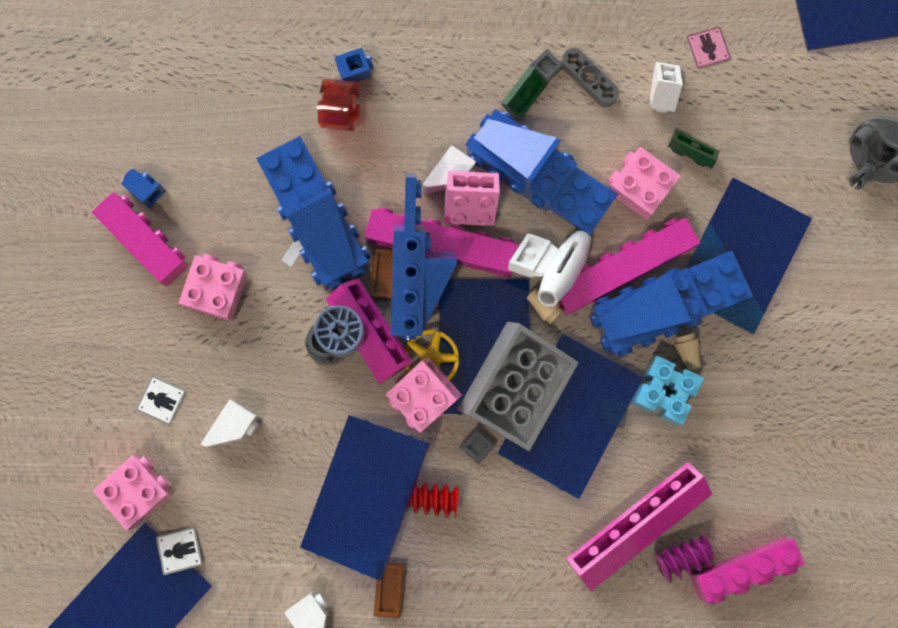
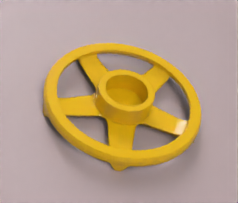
[405,330,459,380]

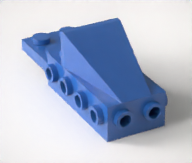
[466,109,618,235]
[256,136,371,291]
[391,173,457,340]
[589,251,753,358]

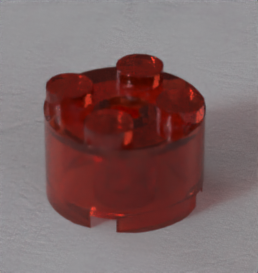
[318,78,361,132]

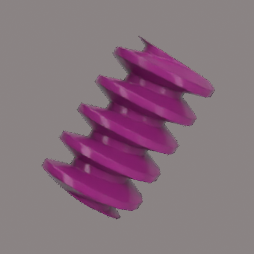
[654,535,714,583]

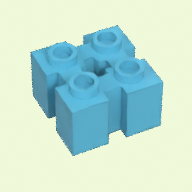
[630,356,704,426]

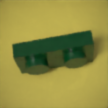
[501,66,548,121]
[667,130,719,169]

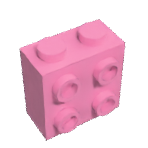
[608,147,680,221]
[444,171,500,226]
[178,254,248,322]
[386,357,462,433]
[93,455,174,531]

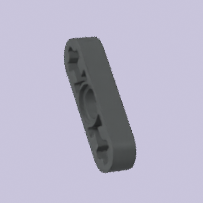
[561,48,619,107]

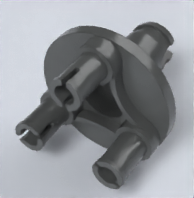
[849,116,898,190]

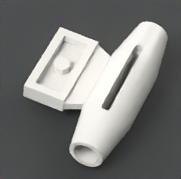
[508,230,592,307]

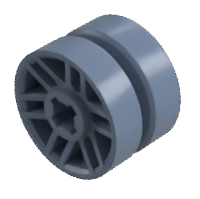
[314,305,365,358]

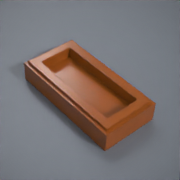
[369,248,393,300]
[373,562,405,618]

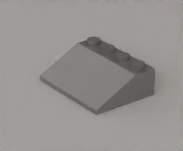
[457,322,579,451]

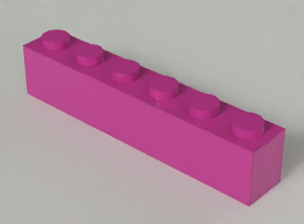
[364,207,519,278]
[559,217,700,317]
[566,462,712,591]

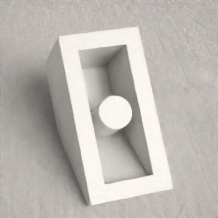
[650,62,683,113]
[423,145,476,194]
[201,400,260,447]
[284,591,329,628]

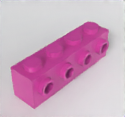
[91,191,189,287]
[325,278,413,384]
[690,537,805,604]

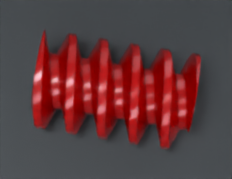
[404,480,459,519]

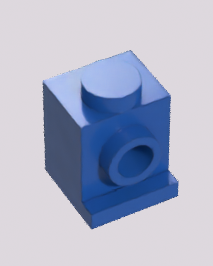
[334,48,374,88]
[121,169,166,209]

